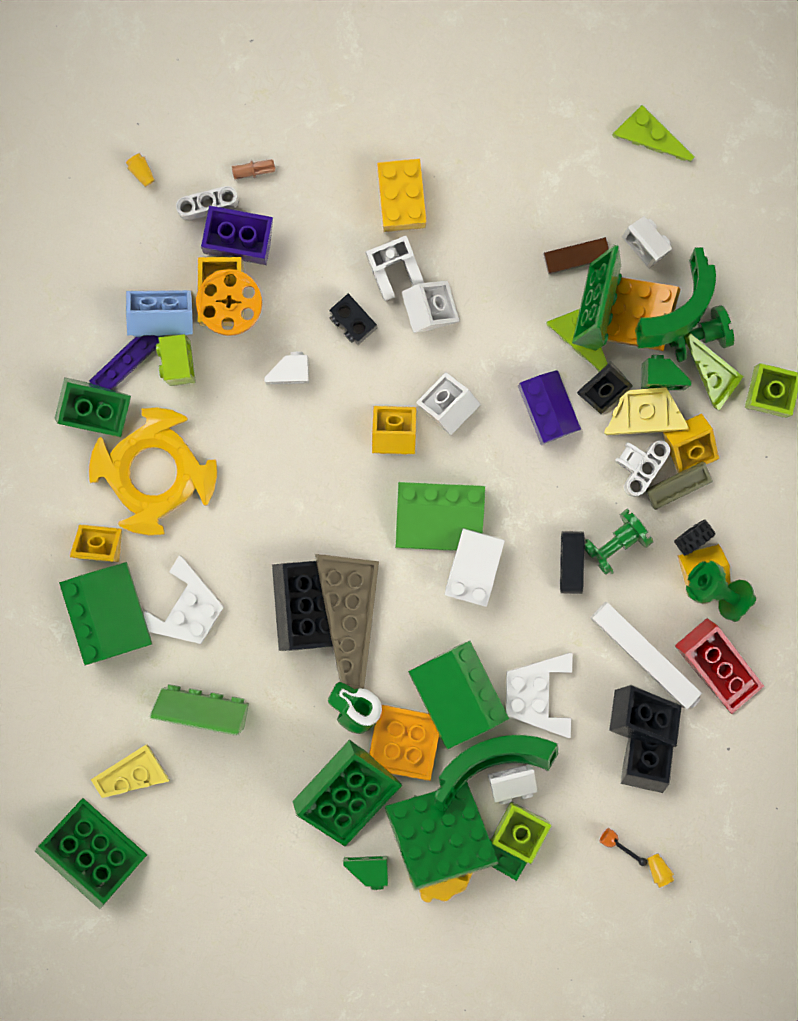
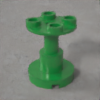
[669,305,735,362]
[584,509,653,575]
[686,560,756,622]

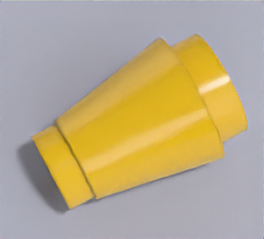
[126,153,155,187]
[647,853,674,888]

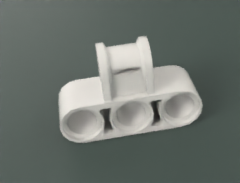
[615,441,670,497]

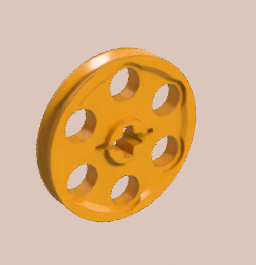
[196,269,262,336]

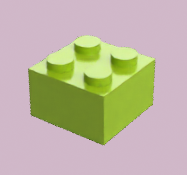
[156,334,196,386]
[745,363,798,418]
[491,802,552,864]

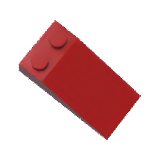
[675,618,764,714]

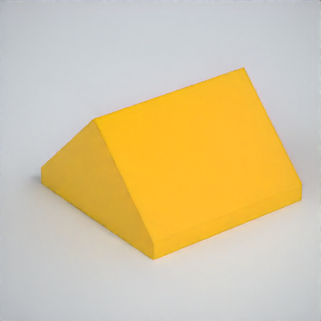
[70,525,122,562]
[677,544,731,586]

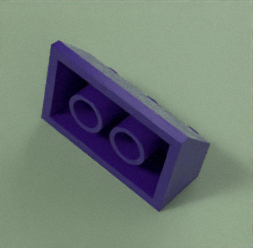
[201,205,273,265]
[518,370,581,445]

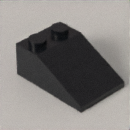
[609,685,682,747]
[621,738,673,793]

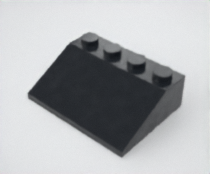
[272,561,333,651]

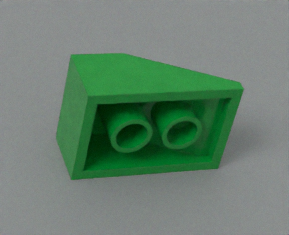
[55,377,131,437]

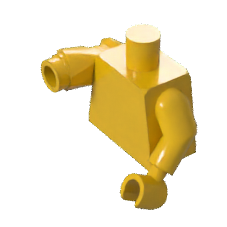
[409,872,473,903]

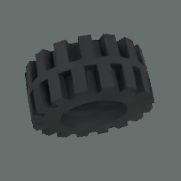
[674,519,716,556]

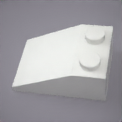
[445,528,505,607]

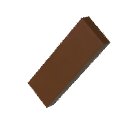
[543,237,609,275]

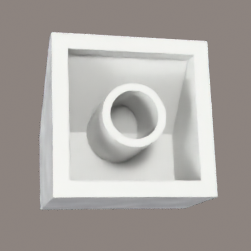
[622,216,672,269]
[402,281,459,333]
[416,372,481,435]
[488,764,538,804]

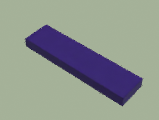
[89,335,165,390]

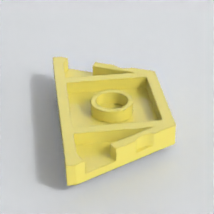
[604,387,689,435]

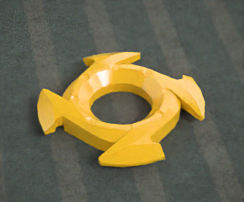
[89,407,217,535]

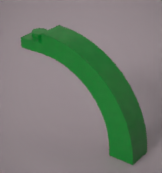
[635,247,716,349]
[434,735,559,812]

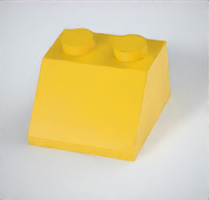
[372,406,416,454]
[663,414,719,473]

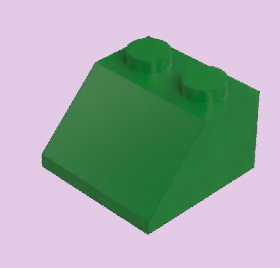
[641,355,692,391]

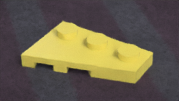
[91,744,170,798]

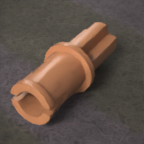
[232,159,275,180]

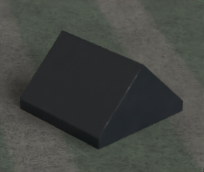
[577,361,633,414]

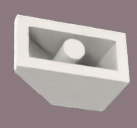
[265,352,309,385]

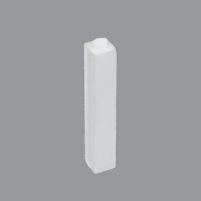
[590,602,702,709]

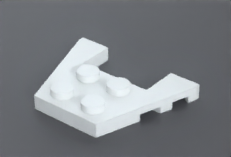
[143,556,224,644]
[506,653,573,738]

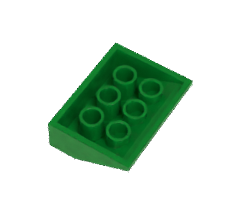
[572,245,622,351]
[59,562,152,666]
[408,641,509,749]
[292,740,402,846]
[35,798,147,909]

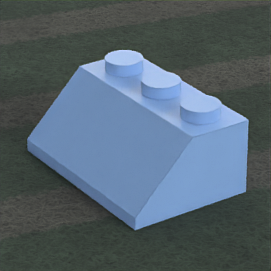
[126,290,193,337]

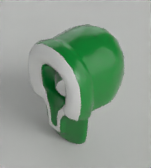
[328,682,382,734]

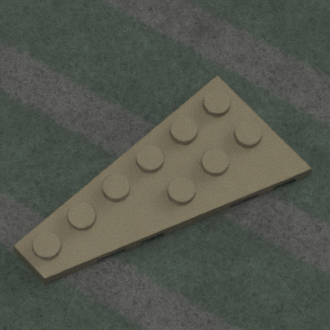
[315,554,379,689]

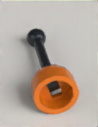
[599,828,647,866]

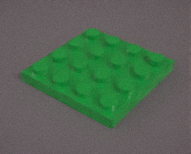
[385,782,498,891]

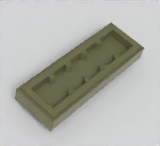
[646,461,713,510]

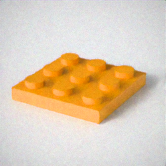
[607,278,681,351]
[369,704,439,781]

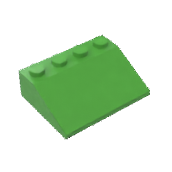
[395,482,485,550]
[150,684,249,735]

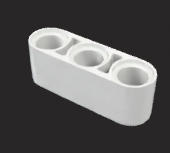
[176,186,239,220]

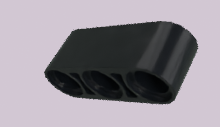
[560,531,584,594]

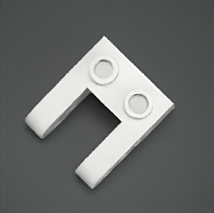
[365,236,424,301]

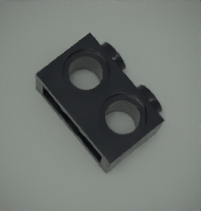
[329,293,377,345]

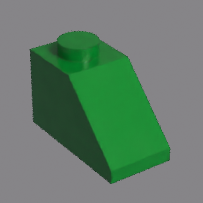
[343,856,388,890]

